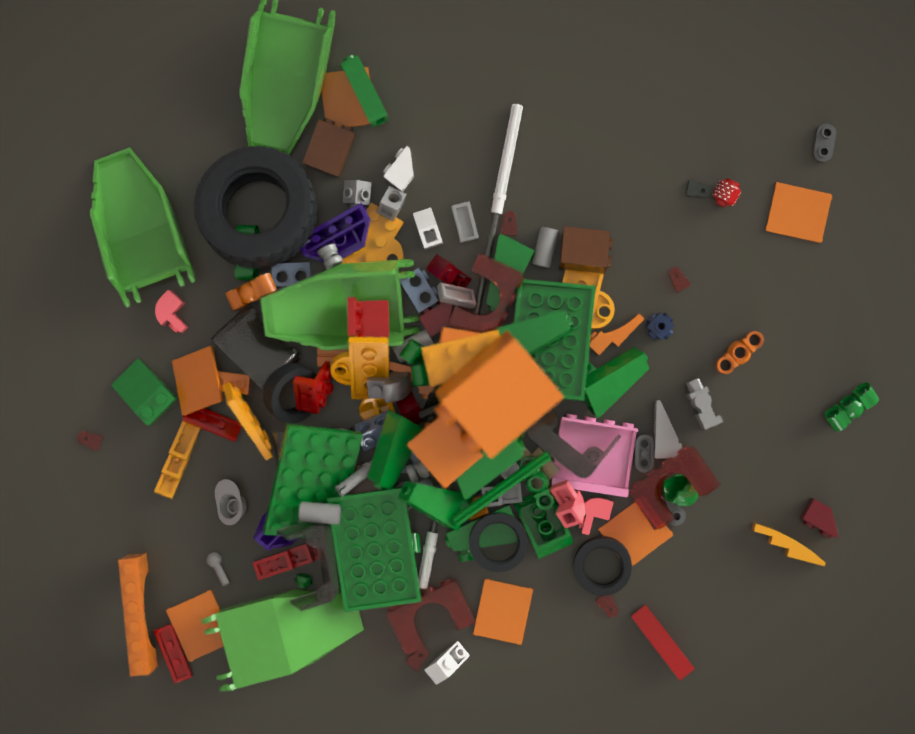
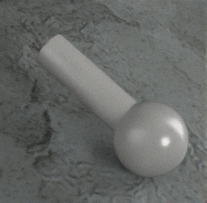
[206,552,230,587]

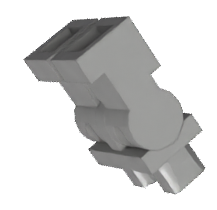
[685,378,723,430]

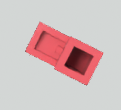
[155,289,189,333]
[550,480,585,528]
[578,497,614,535]

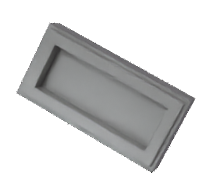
[451,201,479,243]
[437,282,476,309]

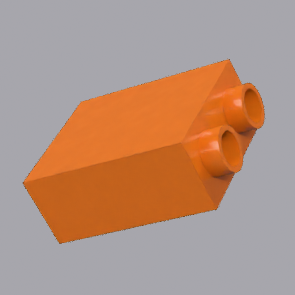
[434,330,564,458]

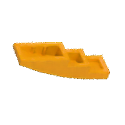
[154,421,201,499]
[751,522,826,566]

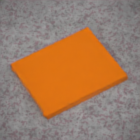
[321,67,371,128]
[765,182,832,243]
[172,346,223,415]
[407,416,484,488]
[598,495,673,566]
[473,578,533,645]
[166,590,224,662]

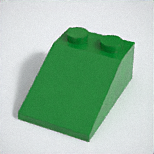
[111,358,179,426]
[513,494,573,559]

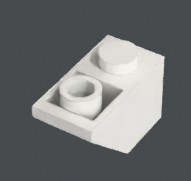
[383,146,414,192]
[413,207,443,250]
[425,641,470,685]

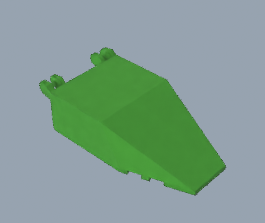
[239,0,335,155]
[90,147,196,307]
[261,259,420,351]
[201,589,364,691]

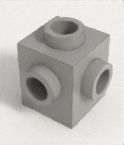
[343,180,371,208]

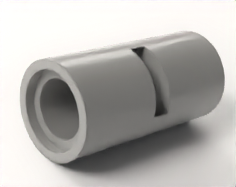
[532,226,559,268]
[392,329,434,363]
[299,502,341,525]

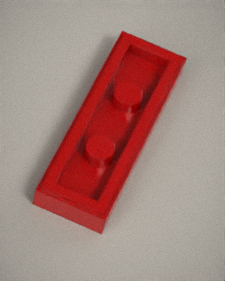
[182,408,242,442]
[153,623,193,684]

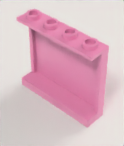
[551,414,638,497]

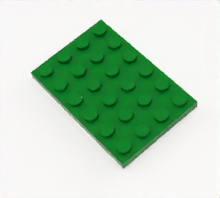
[514,279,596,401]
[263,424,363,540]
[327,487,421,612]

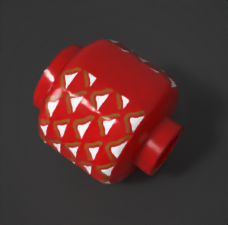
[712,178,741,208]

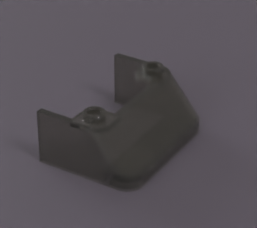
[528,409,621,479]
[276,522,341,611]

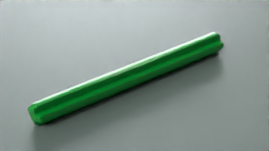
[453,451,551,525]

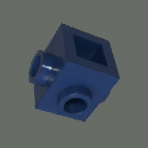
[645,313,675,340]

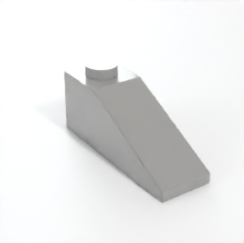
[653,400,682,459]

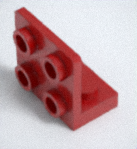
[348,297,389,339]
[293,361,334,414]

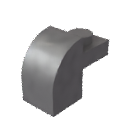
[367,371,412,402]
[481,482,523,507]

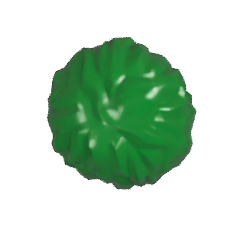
[662,473,700,506]

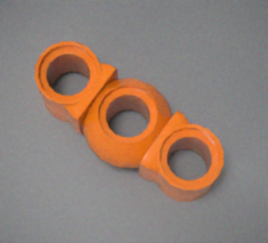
[225,273,277,311]
[715,331,764,374]

